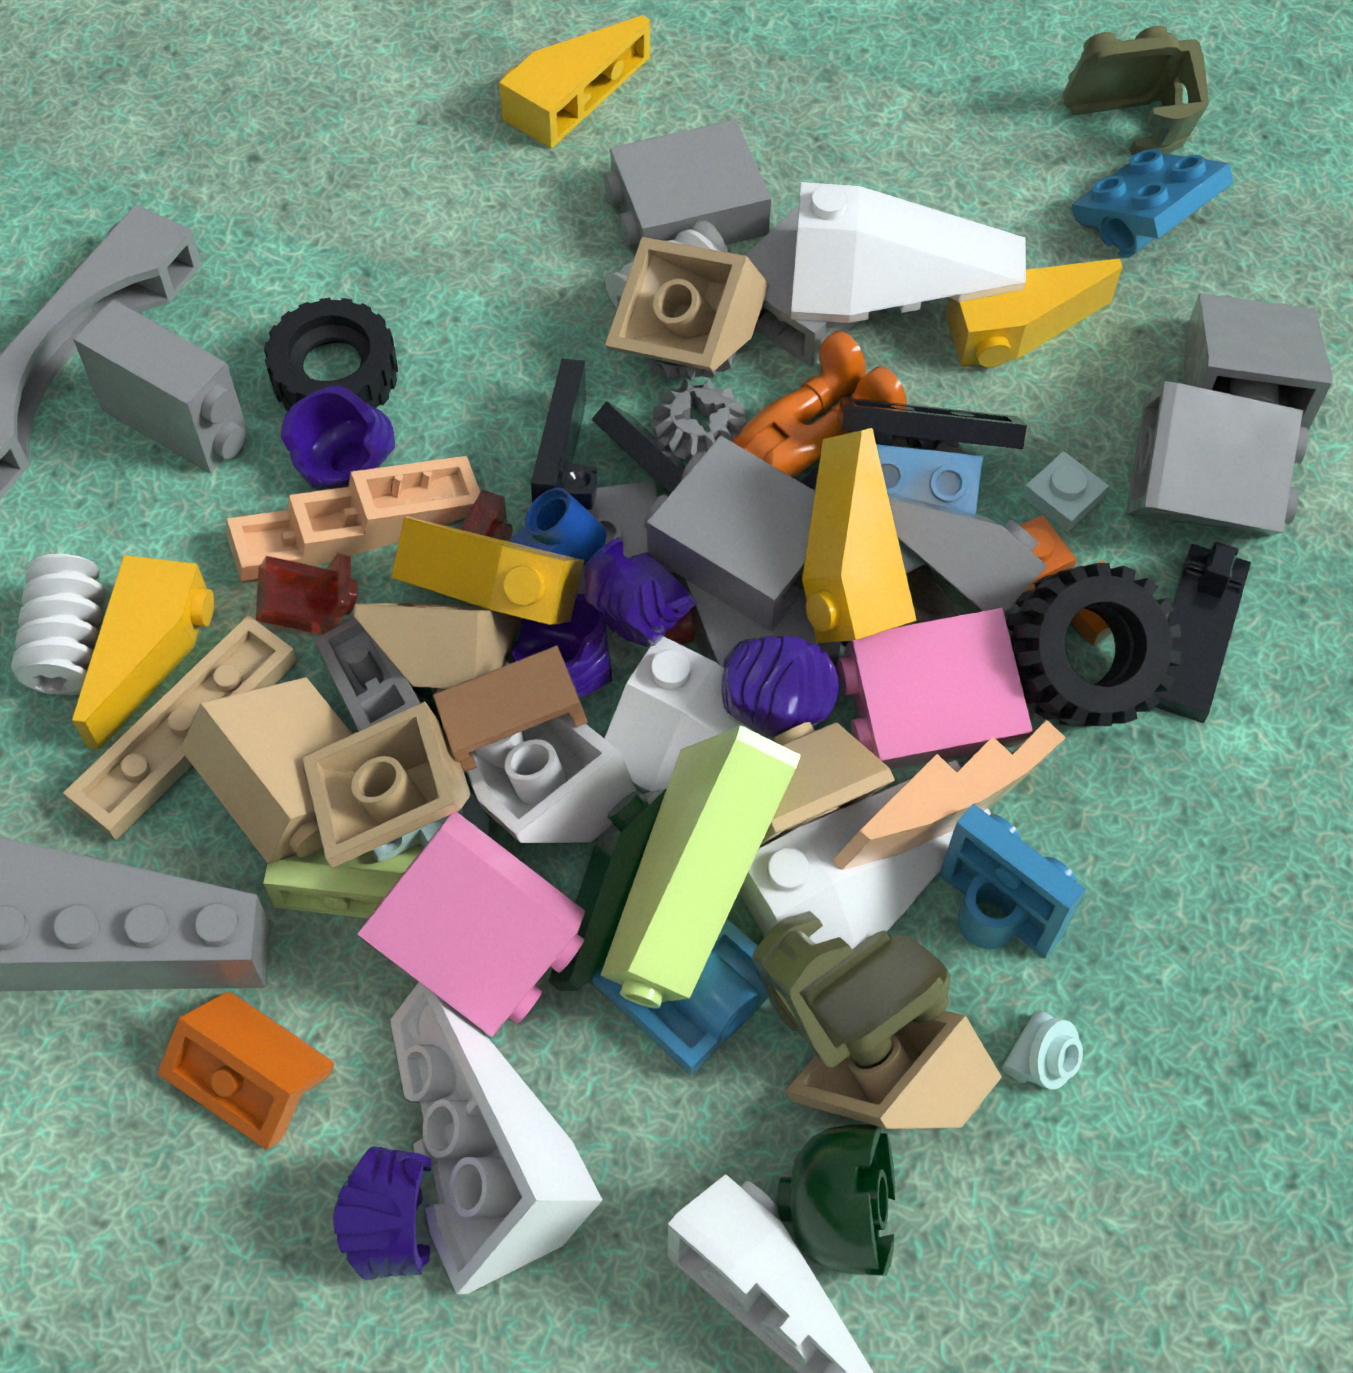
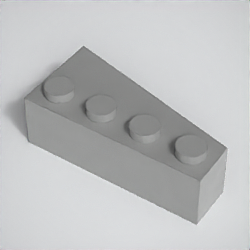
[0,837,270,991]

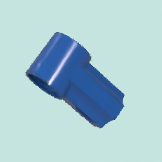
[508,487,607,566]

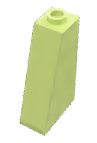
[600,726,800,1008]

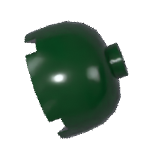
[777,1124,895,1276]

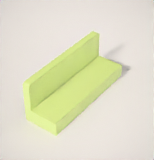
[263,845,423,918]

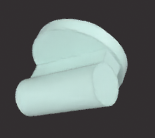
[1001,1010,1083,1089]

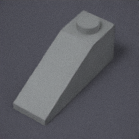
[887,493,1047,615]
[314,617,421,731]

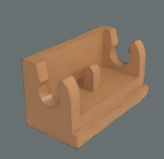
[433,646,588,772]

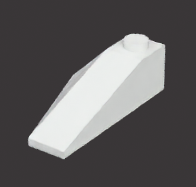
[791,182,1026,323]
[605,637,875,798]
[430,660,636,843]
[739,760,991,950]
[390,982,602,1294]
[667,1174,873,1373]

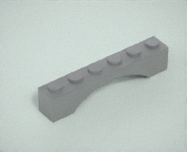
[0,204,202,500]

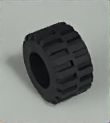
[1006,563,1182,727]

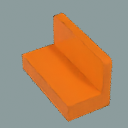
[157,992,334,1150]

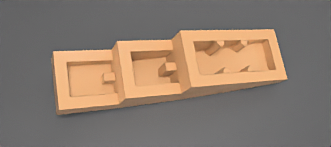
[226,456,485,582]
[832,720,1066,870]

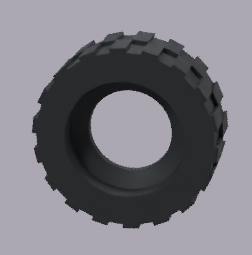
[264,298,398,412]

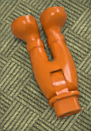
[732,330,907,478]

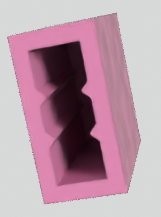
[837,608,1033,770]
[357,812,585,1037]

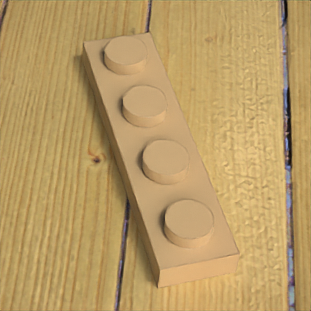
[63,615,298,841]

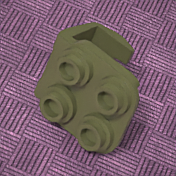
[1062,26,1209,155]
[752,911,951,1067]

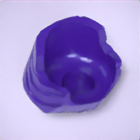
[281,385,395,491]
[584,537,697,647]
[512,594,612,697]
[721,635,839,737]
[333,1146,431,1280]

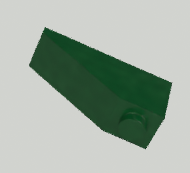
[548,789,666,991]

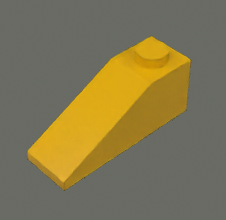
[499,15,650,149]
[946,258,1122,367]
[802,428,916,643]
[391,517,584,625]
[72,555,214,750]

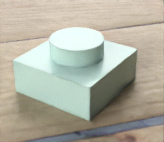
[1022,451,1110,532]

